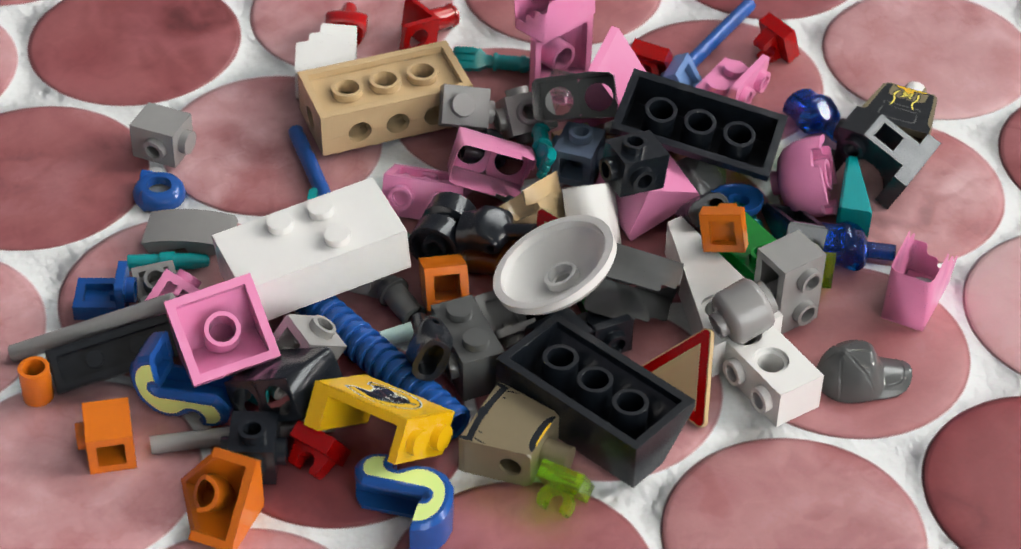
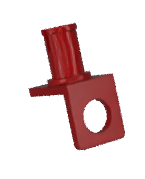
[399,0,460,50]

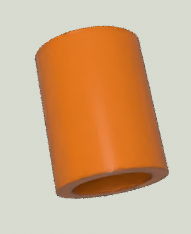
[17,356,55,407]

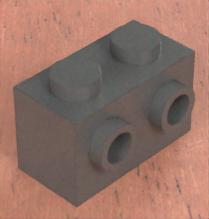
[431,294,505,401]

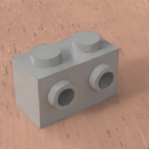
[754,230,827,334]

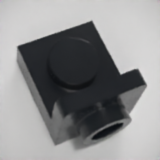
[578,311,634,353]

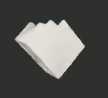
[295,23,357,99]
[562,182,622,244]

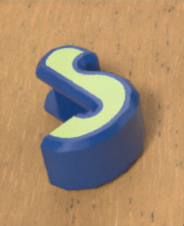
[129,331,234,426]
[355,453,454,549]

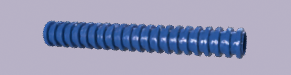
[295,295,470,440]

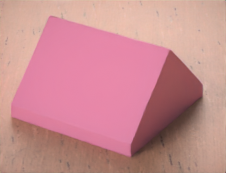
[529,9,593,95]
[573,26,646,127]
[595,152,700,241]
[164,273,281,388]

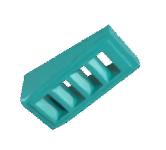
[834,156,872,243]

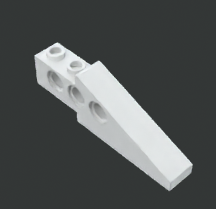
[665,216,824,427]

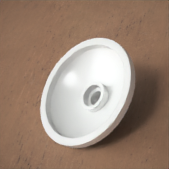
[493,215,617,315]

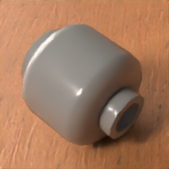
[709,278,778,344]

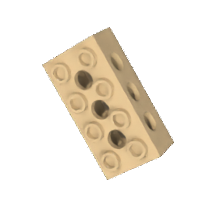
[297,40,473,156]

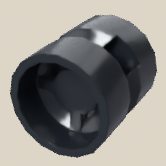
[408,192,477,261]

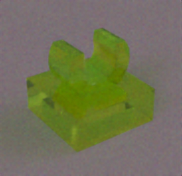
[536,458,595,518]

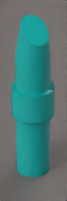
[127,251,210,271]

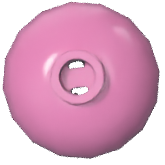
[770,134,839,217]

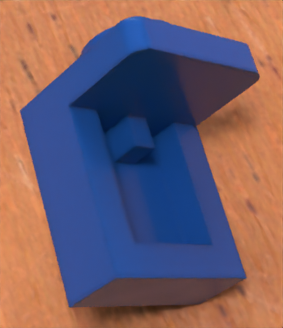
[72,261,138,320]

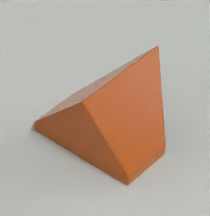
[181,447,264,549]

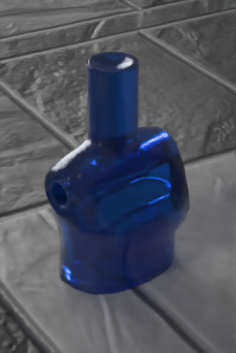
[783,88,841,144]
[821,221,896,271]

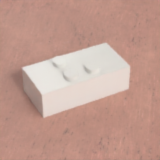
[212,177,411,321]

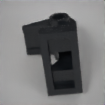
[831,106,941,210]

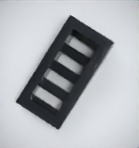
[761,202,828,250]

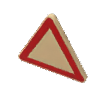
[641,328,715,428]

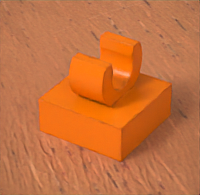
[699,203,749,253]

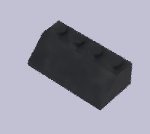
[610,68,788,182]
[496,313,696,488]

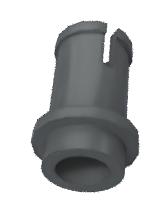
[377,275,427,324]

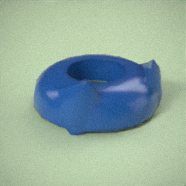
[133,169,186,212]
[711,183,764,217]

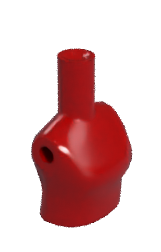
[325,2,368,45]

